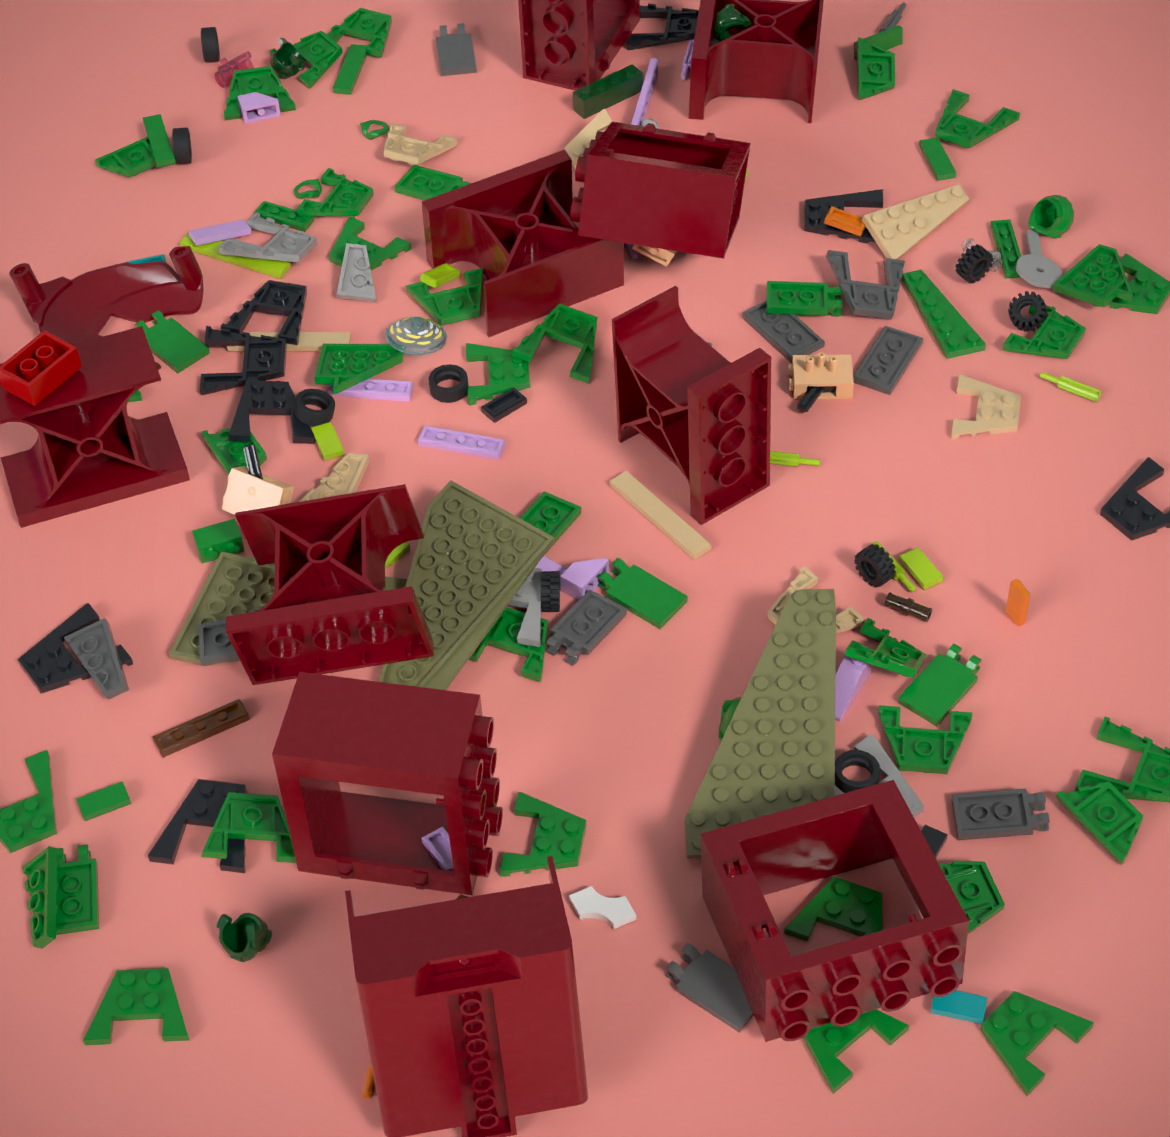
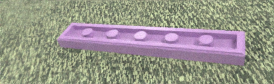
[631,58,658,126]

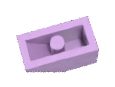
[238,92,281,124]
[560,558,609,600]

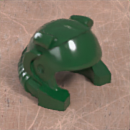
[713,4,751,42]
[270,38,305,78]
[216,913,272,962]

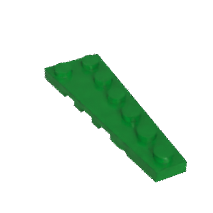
[902,270,986,359]

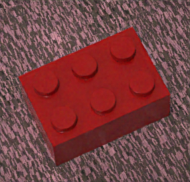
[0,330,82,406]

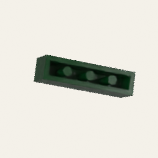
[573,64,643,119]

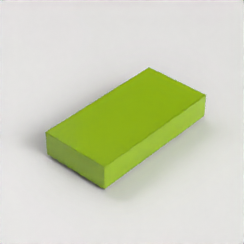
[420,263,461,288]
[311,422,345,461]
[899,547,944,590]

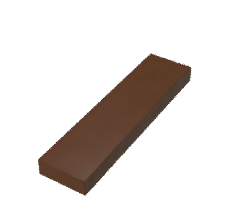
[152,699,250,758]

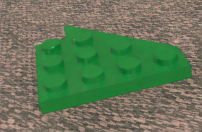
[1053,244,1133,307]
[314,344,405,394]

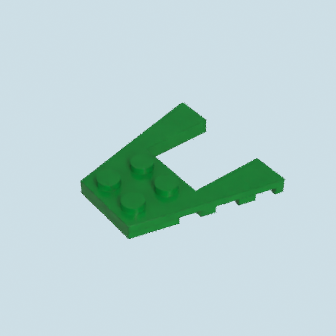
[935,89,1020,148]
[511,304,598,384]
[1075,717,1170,802]
[0,750,57,853]

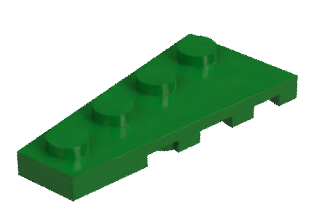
[22,846,59,949]

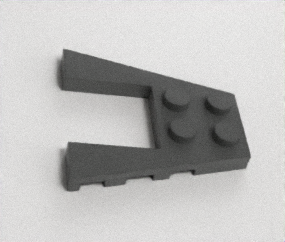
[826,250,905,320]

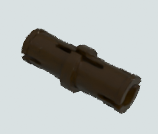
[884,592,932,622]

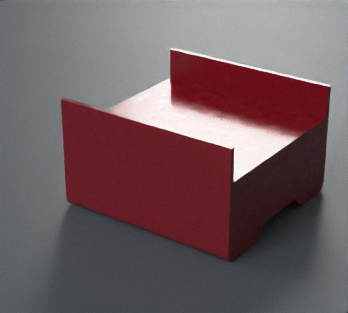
[345,856,588,1137]

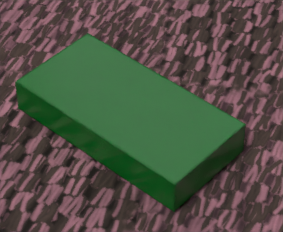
[77,781,131,821]

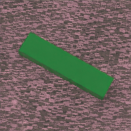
[333,44,368,95]
[143,114,176,168]
[990,219,1021,279]

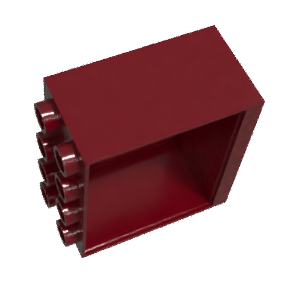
[518,0,640,91]
[570,122,751,259]
[272,672,503,895]
[701,780,969,1042]

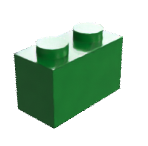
[192,518,245,564]

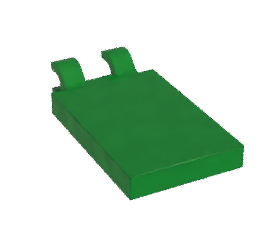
[394,165,471,200]
[766,281,843,317]
[135,310,210,374]
[520,491,581,542]
[598,558,688,629]
[898,644,982,727]
[56,844,99,935]

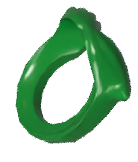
[360,120,389,140]
[294,179,322,199]

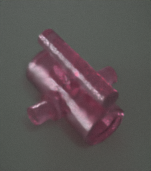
[214,51,254,88]

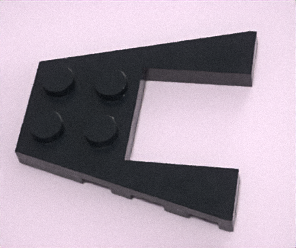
[627,3,699,50]
[804,189,883,244]
[220,280,307,345]
[200,326,287,395]
[229,380,315,444]
[1100,457,1170,541]
[18,603,133,694]
[148,779,246,873]

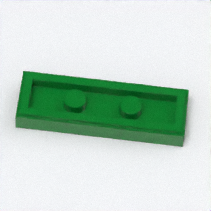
[854,25,903,60]
[919,137,956,181]
[254,201,315,232]

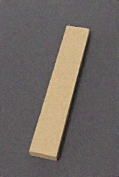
[227,332,351,351]
[610,471,711,560]

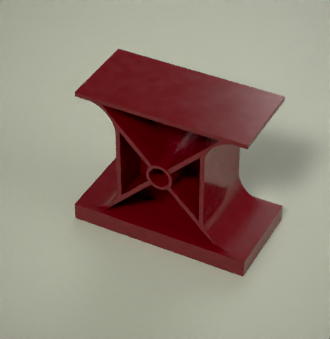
[689,0,824,123]
[422,150,624,337]
[612,286,771,525]
[0,326,190,528]
[226,484,434,685]

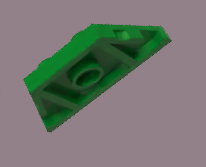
[857,37,895,100]
[95,137,157,178]
[201,429,267,475]
[1056,782,1143,865]

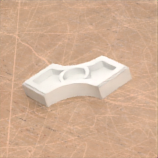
[569,886,636,929]

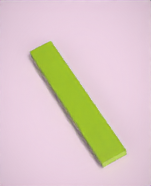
[179,232,291,279]

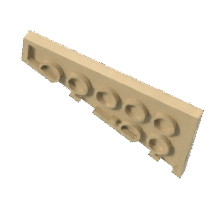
[862,184,969,259]
[299,453,370,502]

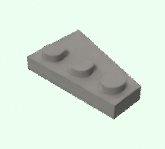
[337,243,377,303]

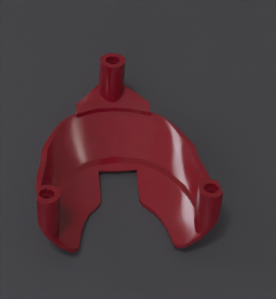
[9,246,204,370]

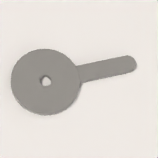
[1016,230,1063,288]

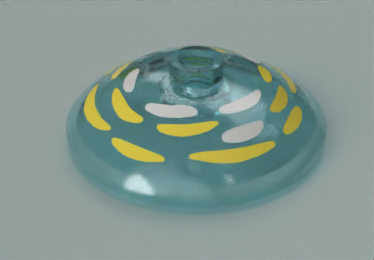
[386,316,447,355]

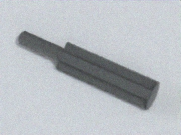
[879,2,907,33]

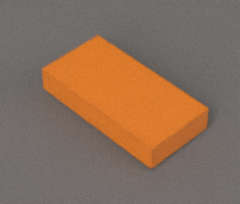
[824,206,866,236]
[1006,578,1030,626]

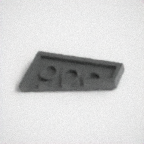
[64,618,129,700]

